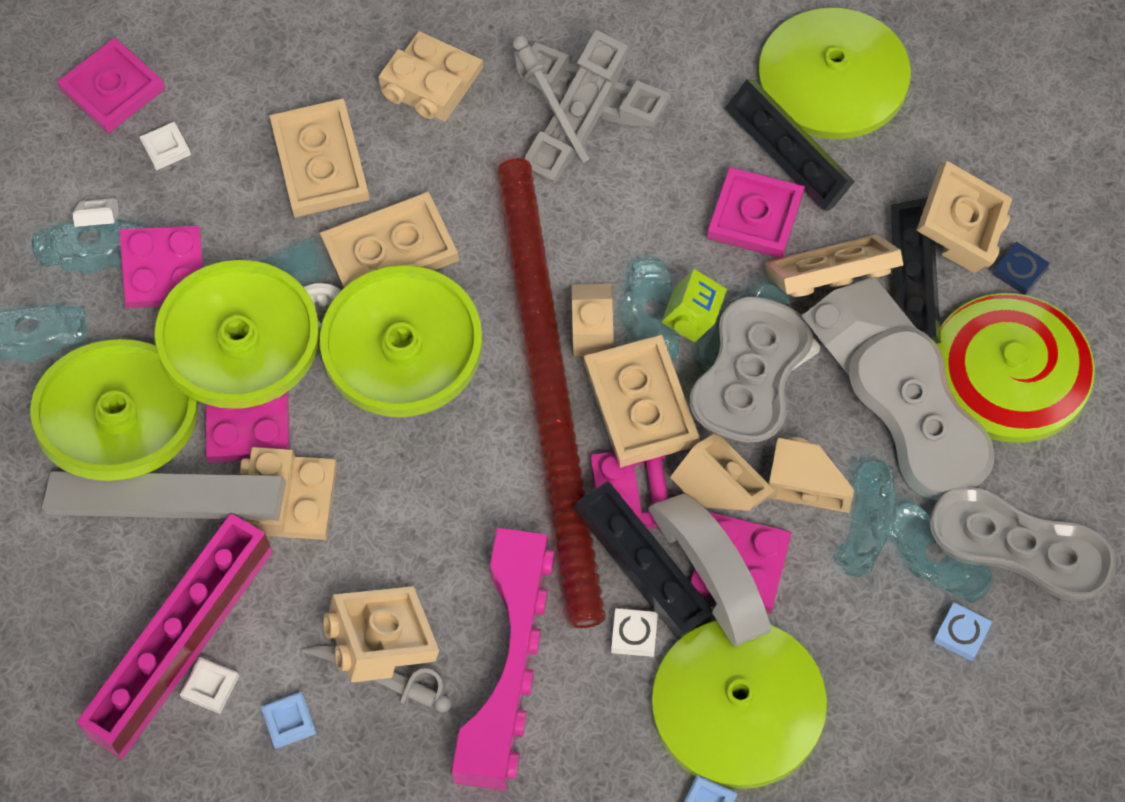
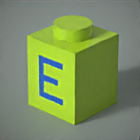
[661,269,727,343]

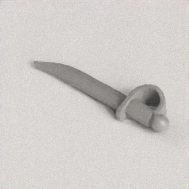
[513,36,589,163]
[302,646,451,713]

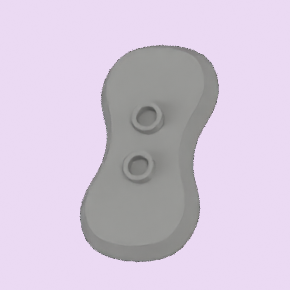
[690,297,813,444]
[849,326,994,500]
[930,487,1116,602]

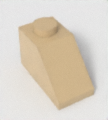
[572,283,614,357]
[670,434,775,511]
[769,437,854,513]

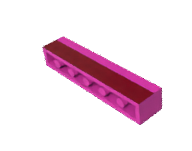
[76,513,273,760]

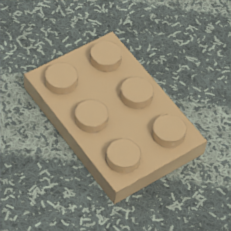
[269,98,370,218]
[320,192,459,288]
[764,234,903,297]
[584,335,700,468]

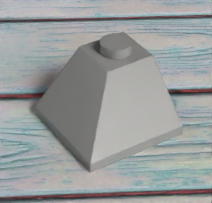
[802,277,916,375]

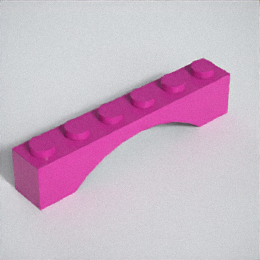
[452,528,555,791]

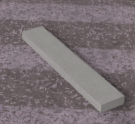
[42,471,286,521]

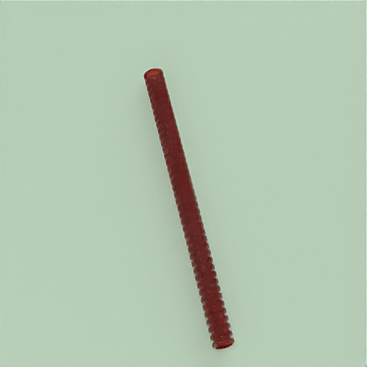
[498,158,606,628]

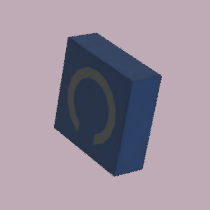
[992,242,1050,295]

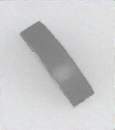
[521,30,630,182]
[518,42,671,127]
[648,493,772,647]

